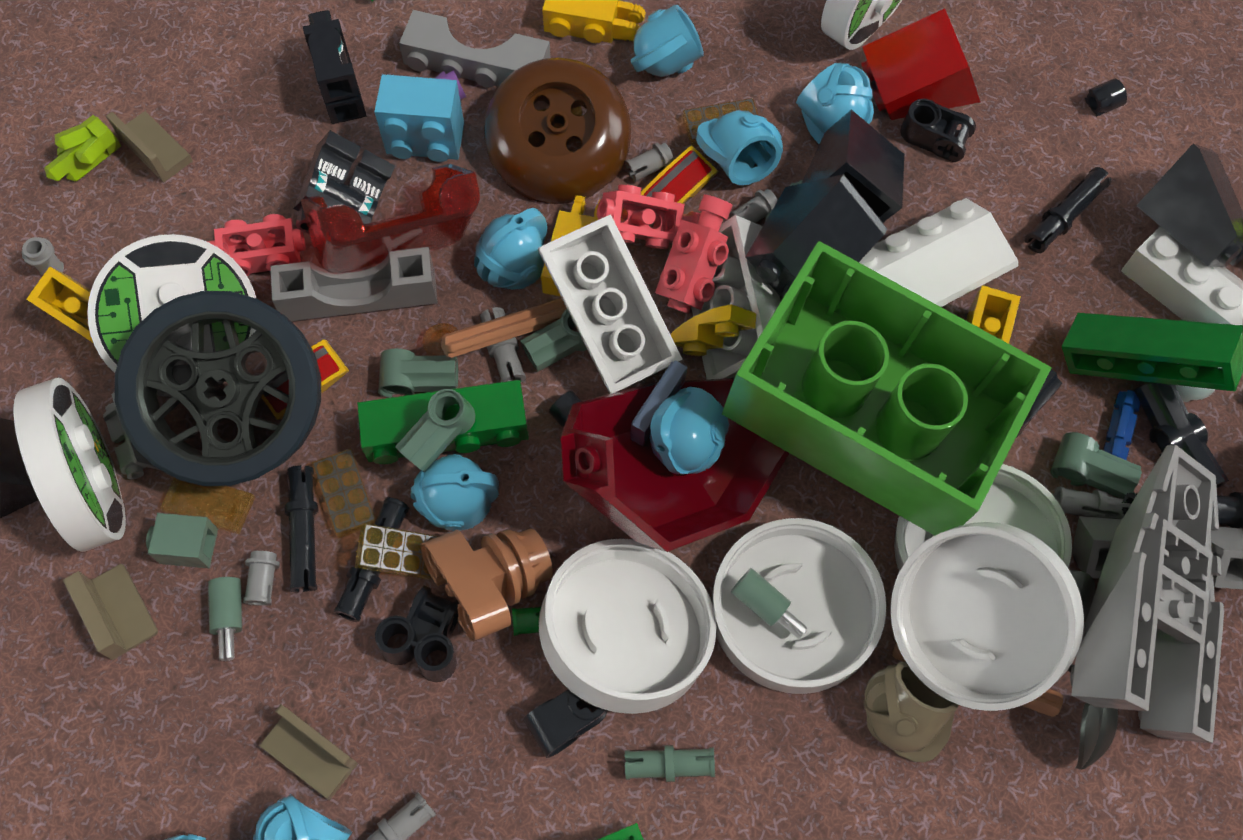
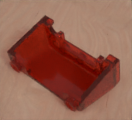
[301,164,480,273]

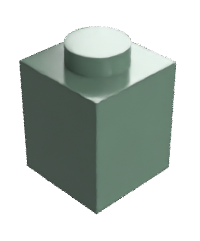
[146,513,218,569]

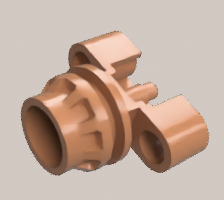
[421,528,553,642]

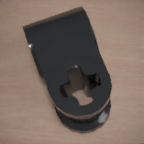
[900,99,976,162]
[523,689,608,758]

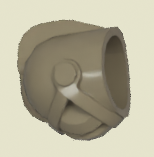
[864,661,959,762]

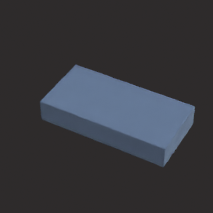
[630,360,687,447]

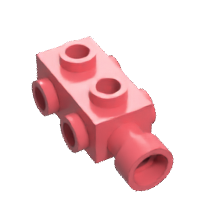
[597,185,701,249]
[655,194,733,314]
[199,214,306,276]

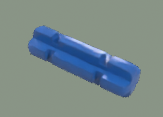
[1103,390,1141,460]

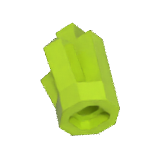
[44,115,121,181]

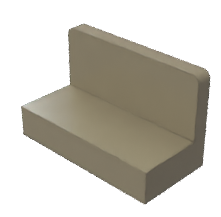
[106,111,193,183]
[63,564,158,660]
[259,704,358,800]

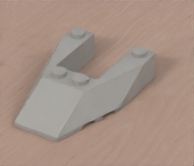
[1070,445,1224,743]

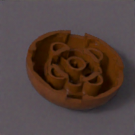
[484,58,631,204]

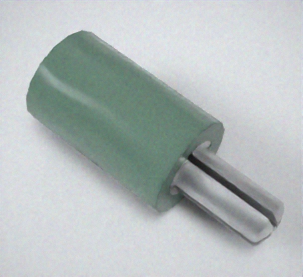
[731,568,807,638]
[208,577,242,661]

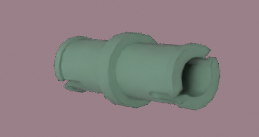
[625,745,715,782]

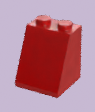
[861,8,980,120]

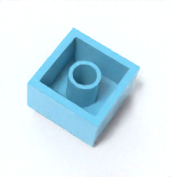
[374,74,464,162]

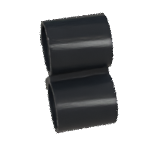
[375,585,459,683]

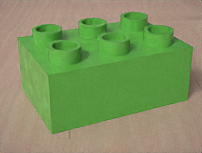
[722,241,1052,536]

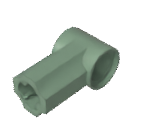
[520,309,587,372]
[378,348,459,398]
[395,389,476,472]
[1050,432,1142,499]

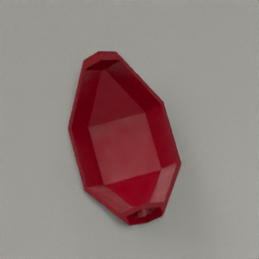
[561,378,789,552]

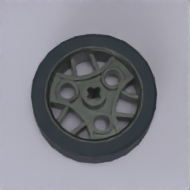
[115,291,321,486]

